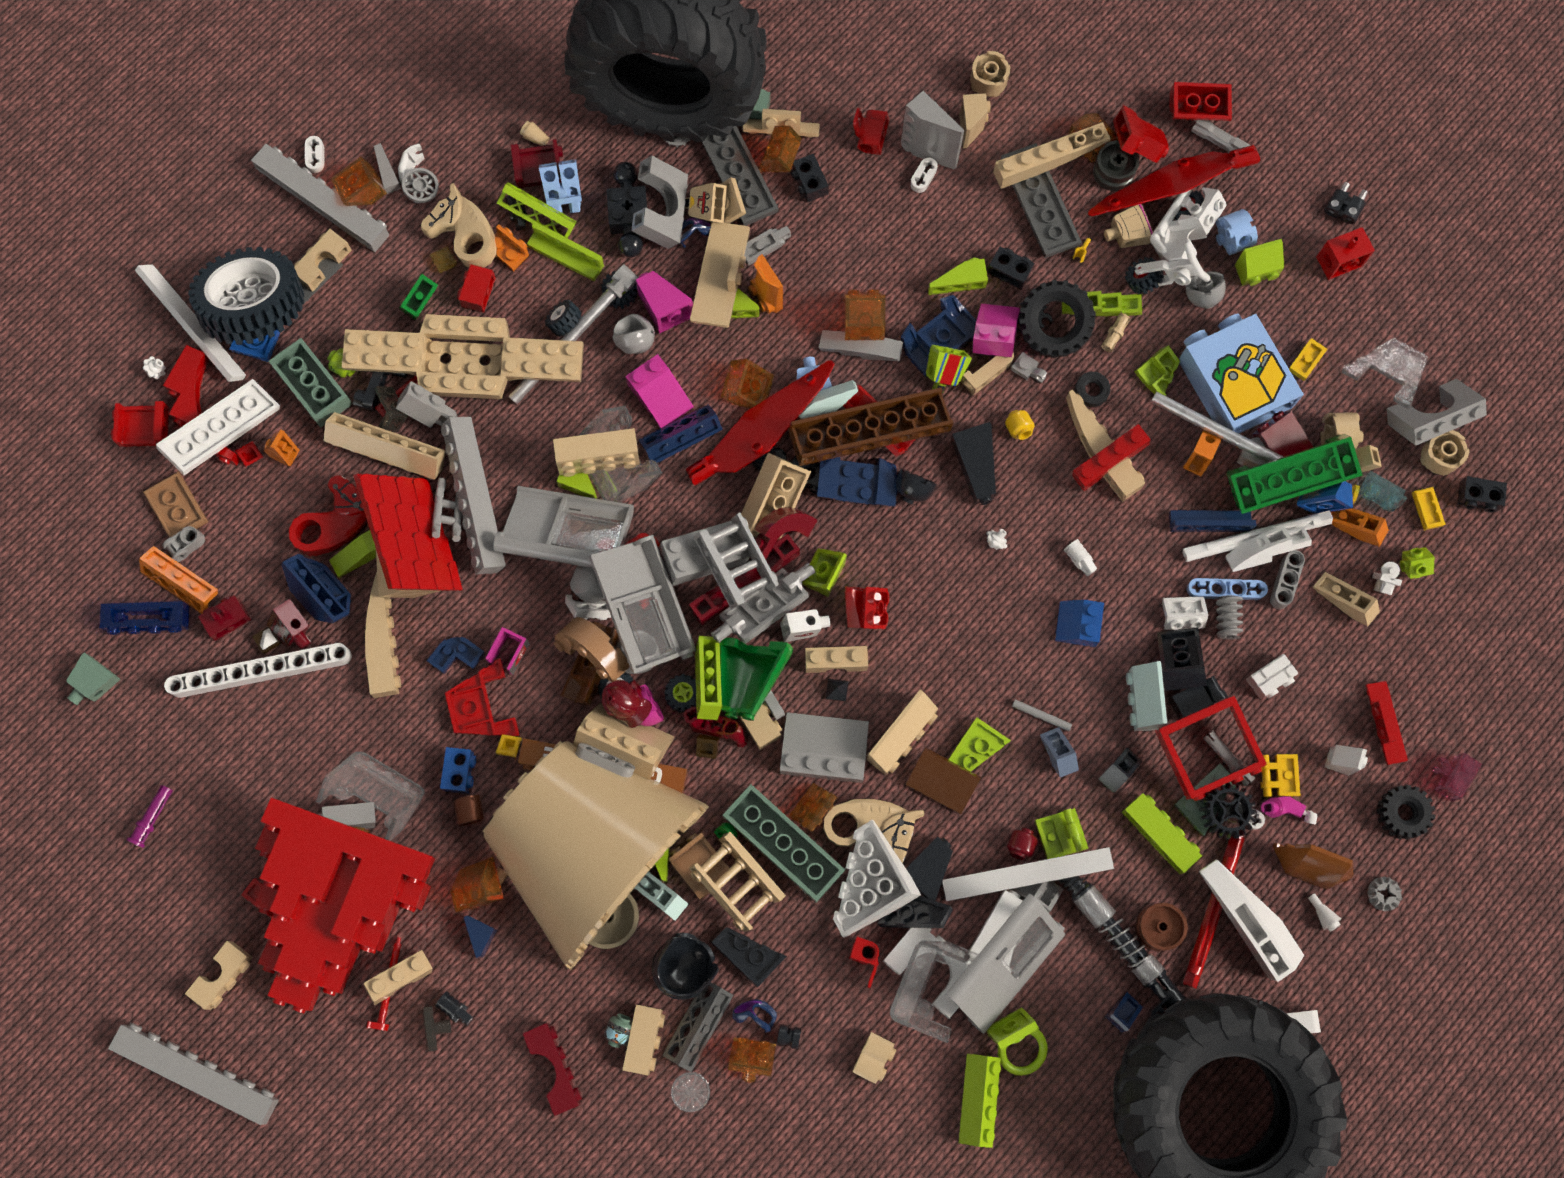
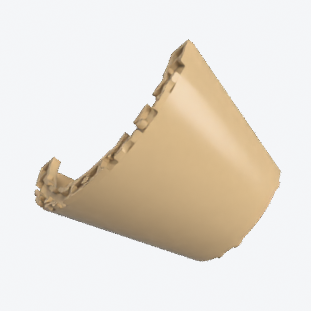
[483,741,709,970]

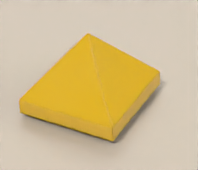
[496,735,522,757]

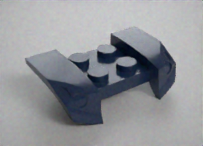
[901,295,977,378]
[817,457,897,507]

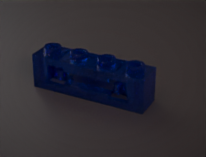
[99,601,190,635]

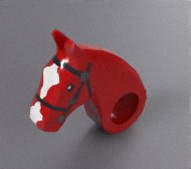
[289,475,367,556]

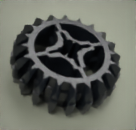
[1199,782,1257,840]

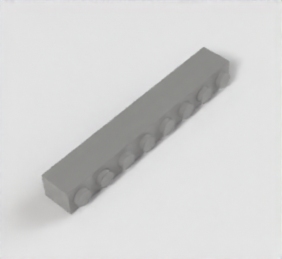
[251,144,389,252]
[441,417,506,575]
[108,1022,279,1125]

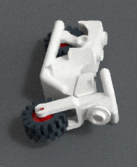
[1125,187,1226,295]

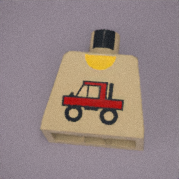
[684,183,727,223]

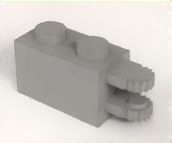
[396,381,457,428]

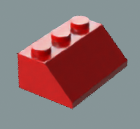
[1169,82,1232,121]

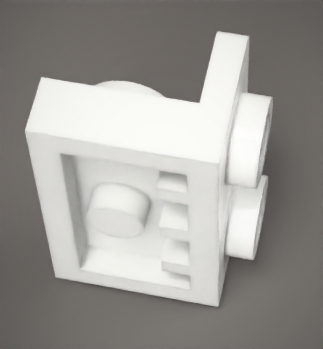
[1162,597,1208,630]

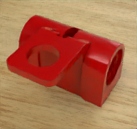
[853,108,890,155]
[849,937,879,989]

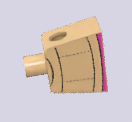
[1104,204,1153,248]

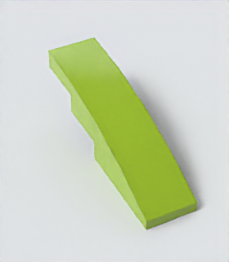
[1062,291,1142,316]

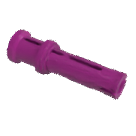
[126,785,173,848]

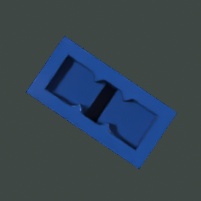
[440,747,477,794]

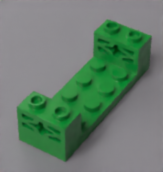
[1226,434,1363,514]

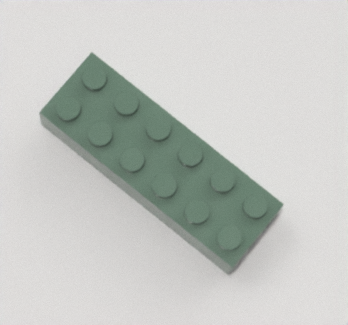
[723,784,845,903]

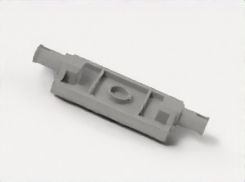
[711,562,815,644]

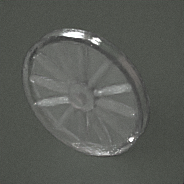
[671,1072,710,1112]

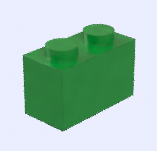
[399,274,438,320]

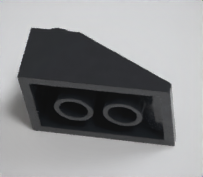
[1157,627,1207,691]

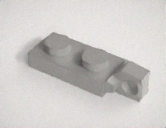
[744,226,791,266]

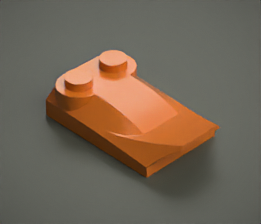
[748,254,783,314]

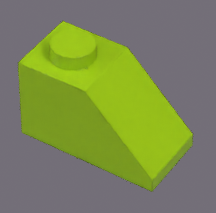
[731,288,759,318]
[556,472,597,499]

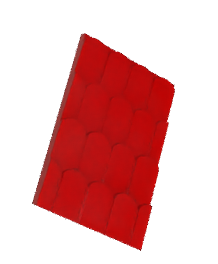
[353,474,463,598]

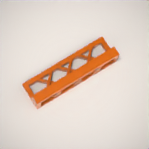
[139,546,218,614]

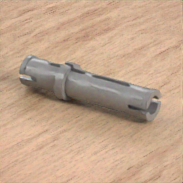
[1203,730,1255,786]

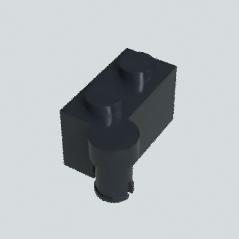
[1168,675,1228,719]

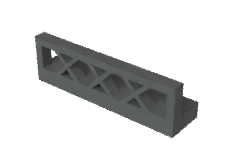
[662,982,734,1072]

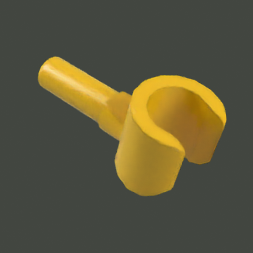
[1073,238,1091,263]

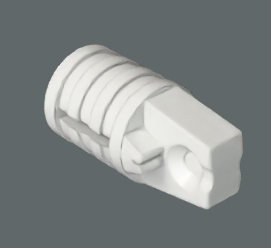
[1064,539,1097,577]

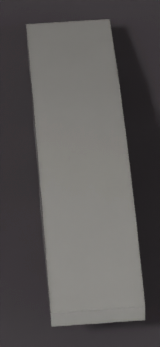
[819,330,903,361]

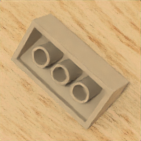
[741,453,811,542]
[867,690,938,775]

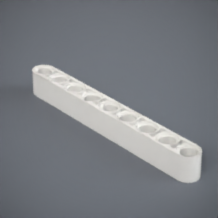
[164,643,352,698]

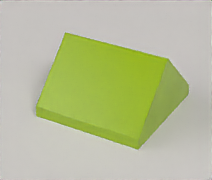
[802,548,847,597]

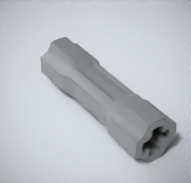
[1191,120,1250,153]

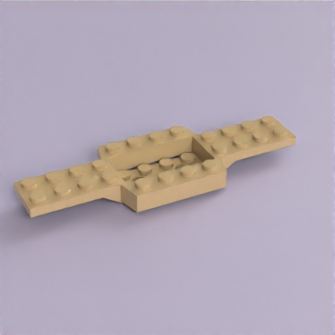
[342,314,584,399]

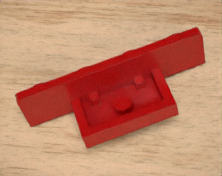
[1365,681,1408,765]

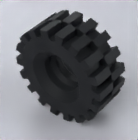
[1376,785,1436,839]

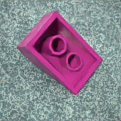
[973,303,1020,357]
[625,354,694,428]

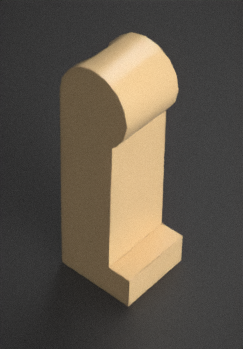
[960,353,1014,396]

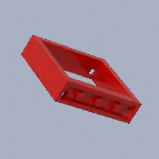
[1154,696,1267,801]

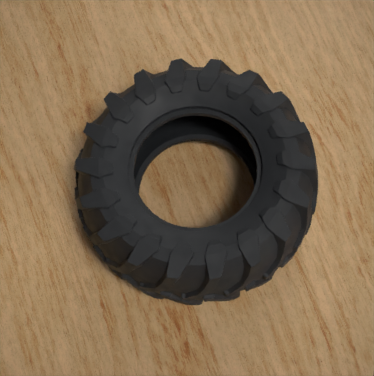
[564,0,767,142]
[1113,993,1347,1178]

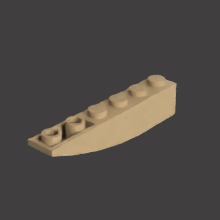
[993,122,1111,189]
[1066,390,1145,502]
[365,572,401,698]

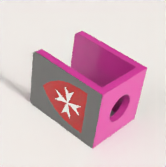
[486,627,530,675]

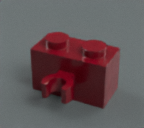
[198,595,252,641]

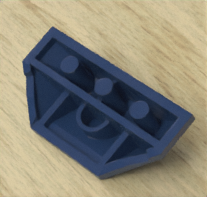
[281,554,351,624]

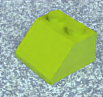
[1235,239,1284,286]

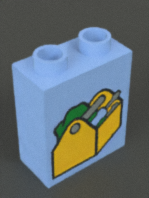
[1179,313,1304,441]

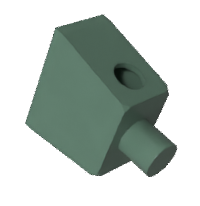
[67,652,120,705]

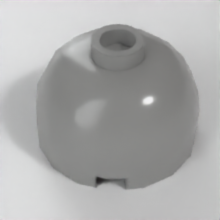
[1185,271,1226,309]

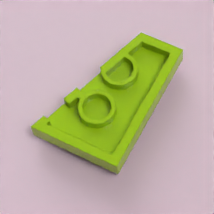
[948,717,1011,772]

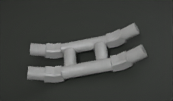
[431,478,462,542]

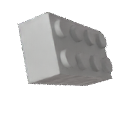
[658,521,750,586]

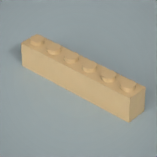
[324,412,445,480]

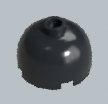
[896,468,937,504]

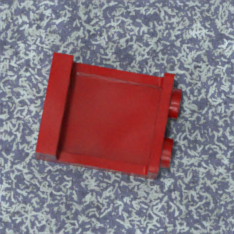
[111,401,169,447]

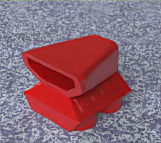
[845,586,889,629]

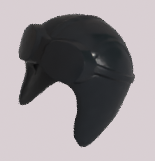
[651,933,719,1000]

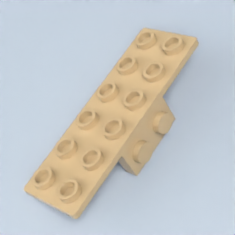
[690,222,750,328]

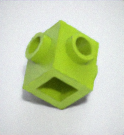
[1400,547,1435,579]

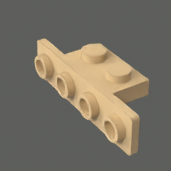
[743,109,820,138]

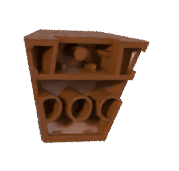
[1273,843,1354,890]

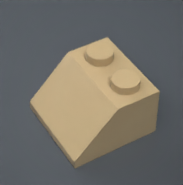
[959,93,991,148]

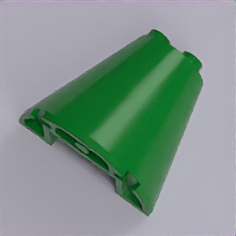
[719,638,793,721]

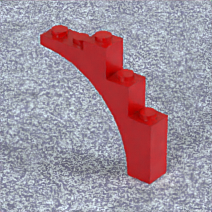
[163,345,240,466]

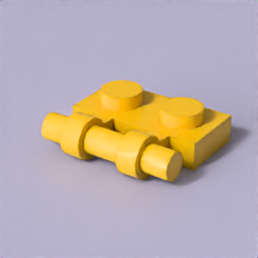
[1260,754,1300,797]

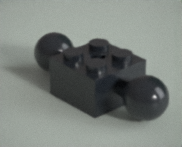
[607,162,648,258]

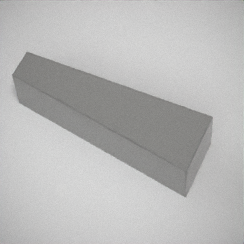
[374,143,401,194]

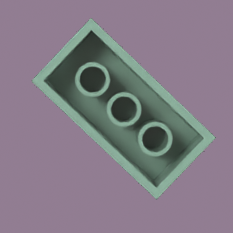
[269,338,352,428]

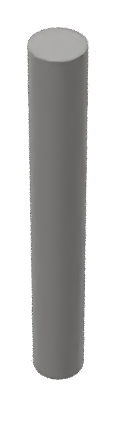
[1012,699,1072,731]

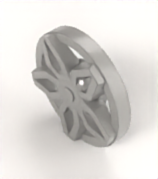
[402,168,439,203]

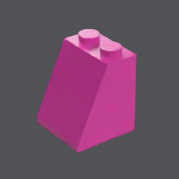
[636,271,693,334]

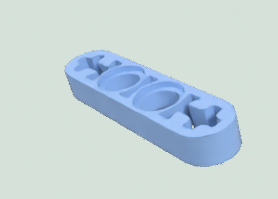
[1186,578,1268,600]

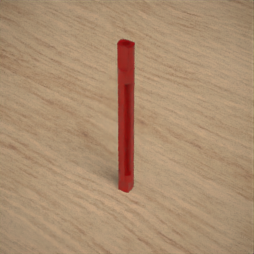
[1183,836,1245,989]

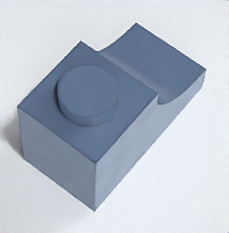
[1040,727,1079,777]

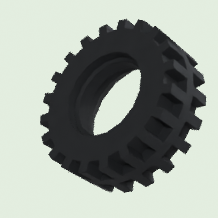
[1019,280,1096,358]

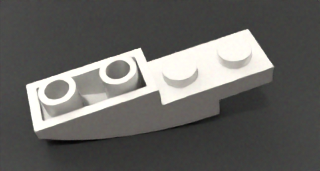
[1226,526,1312,572]

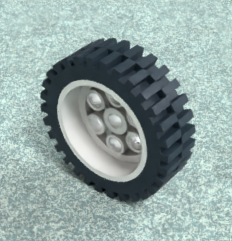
[188,247,305,345]

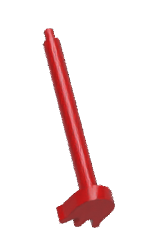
[366,937,402,1031]

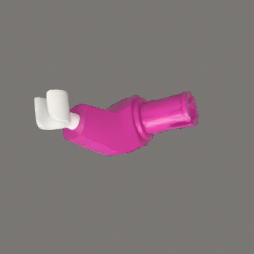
[1261,796,1318,824]

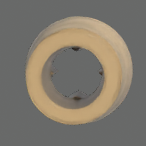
[520,121,550,146]

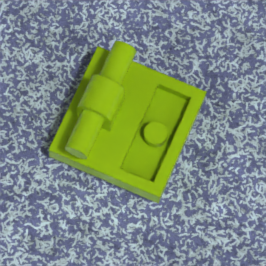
[1034,808,1088,859]

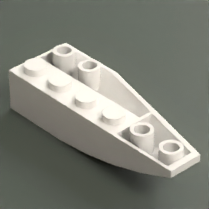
[1199,859,1304,982]

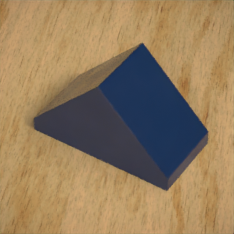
[464,915,497,959]
[1105,992,1143,1032]

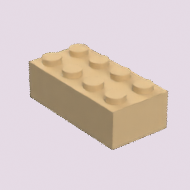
[553,428,640,477]

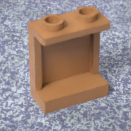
[668,833,729,901]

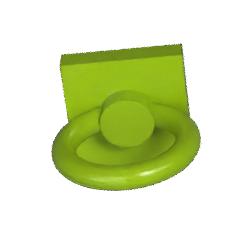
[986,1007,1048,1076]

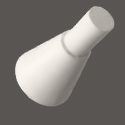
[1308,894,1341,932]

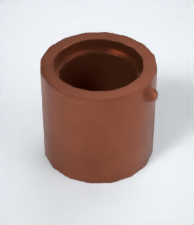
[453,795,485,827]

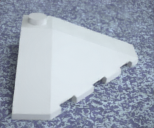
[833,820,921,938]

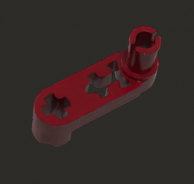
[683,707,748,747]

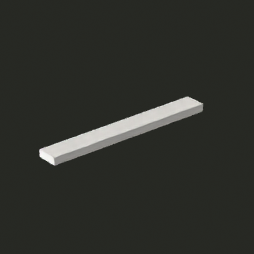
[135,265,246,382]
[942,847,1114,901]

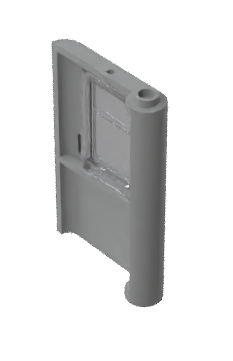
[494,486,634,568]

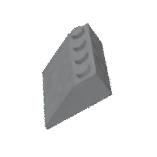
[901,91,964,169]
[780,712,869,783]

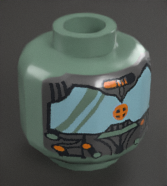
[604,1014,633,1048]

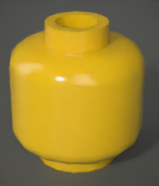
[1005,410,1035,440]

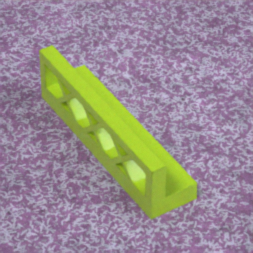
[497,182,577,238]
[527,222,604,282]

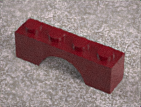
[523,1023,582,1116]

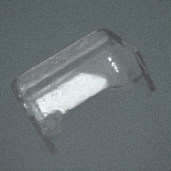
[316,752,425,841]
[890,940,978,1043]

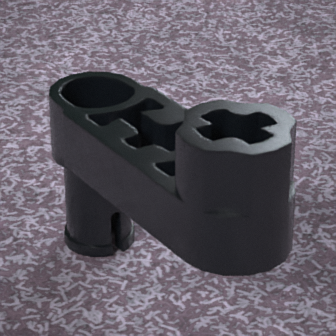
[353,371,408,411]

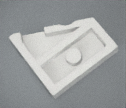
[565,595,611,620]

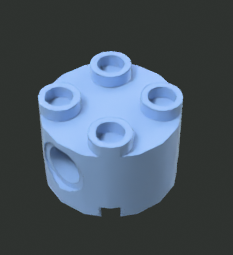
[1215,209,1258,255]

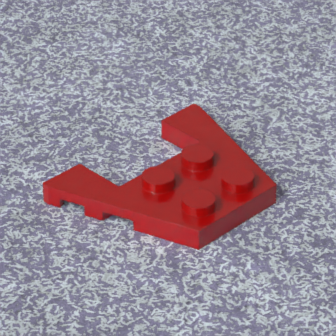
[445,659,520,737]

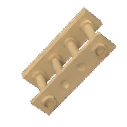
[689,832,786,932]

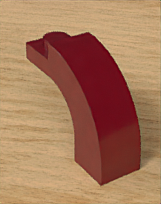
[754,507,818,560]

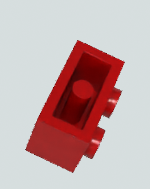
[457,264,496,313]

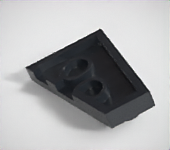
[878,896,953,928]
[711,927,787,988]

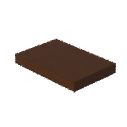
[906,748,981,814]

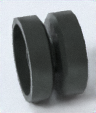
[1093,140,1140,191]

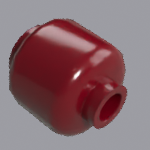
[1007,827,1038,861]

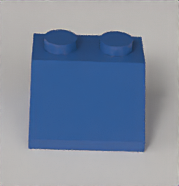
[1297,481,1353,514]
[1055,600,1104,647]

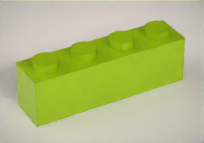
[695,636,722,720]
[1122,793,1202,875]
[959,1054,1001,1148]

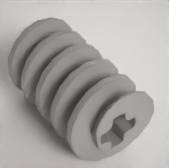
[1216,595,1243,640]

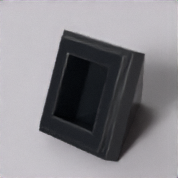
[826,679,848,701]

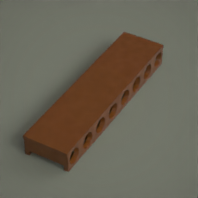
[788,388,954,466]

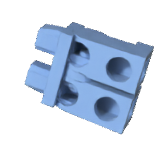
[539,159,582,213]

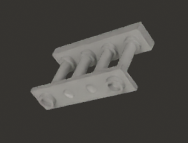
[693,513,779,610]

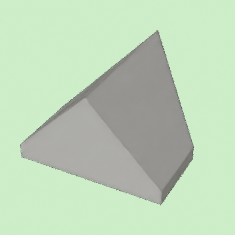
[1010,881,1064,913]

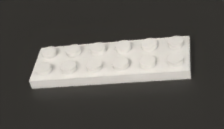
[156,379,280,475]

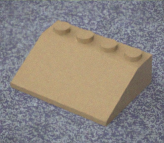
[574,703,674,780]

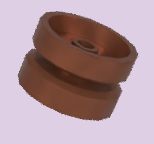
[1135,903,1188,952]

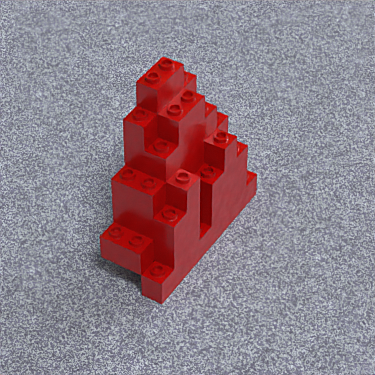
[254,798,435,1014]

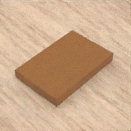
[143,471,209,538]

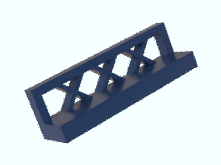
[639,404,723,465]
[1169,510,1256,532]

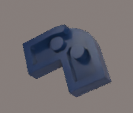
[427,637,485,674]

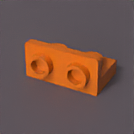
[494,224,529,272]

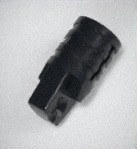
[505,195,527,230]
[435,991,473,1026]

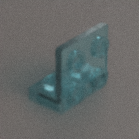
[1359,471,1407,512]

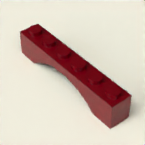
[689,534,800,626]

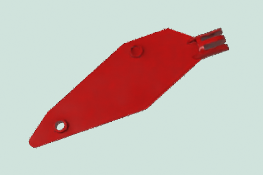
[1088,145,1260,216]
[686,360,834,485]

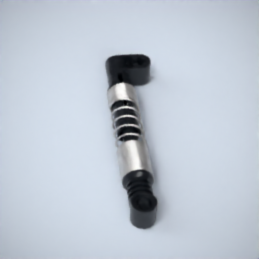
[1059,876,1186,1020]

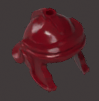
[602,680,652,728]

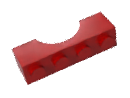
[1072,424,1151,491]

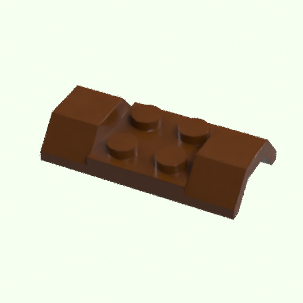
[560,621,619,706]

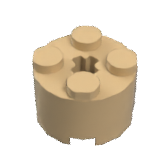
[970,51,1010,97]
[1320,412,1364,450]
[1420,430,1469,476]

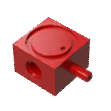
[1316,227,1375,280]

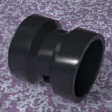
[777,1024,801,1049]

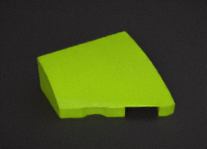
[1134,345,1180,396]

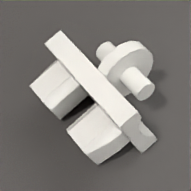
[1372,562,1402,595]

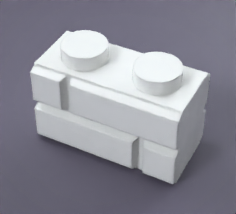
[1247,654,1298,699]

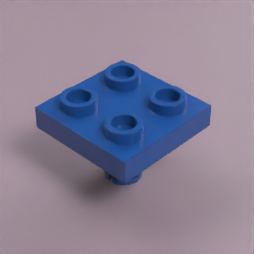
[230,330,280,362]

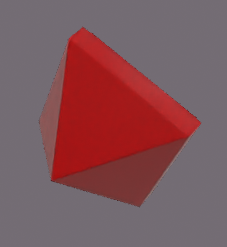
[235,441,263,467]

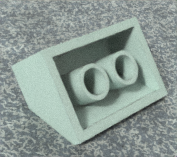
[1126,661,1167,731]

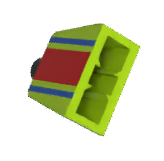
[926,345,972,393]

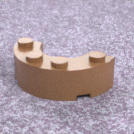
[554,617,630,682]

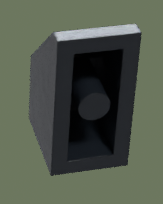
[1099,747,1143,793]

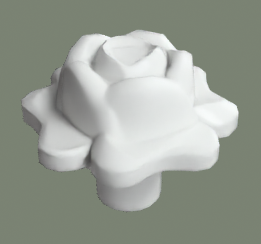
[143,356,166,379]
[987,529,1007,550]

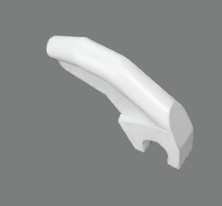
[398,144,425,188]

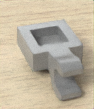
[1011,352,1047,383]

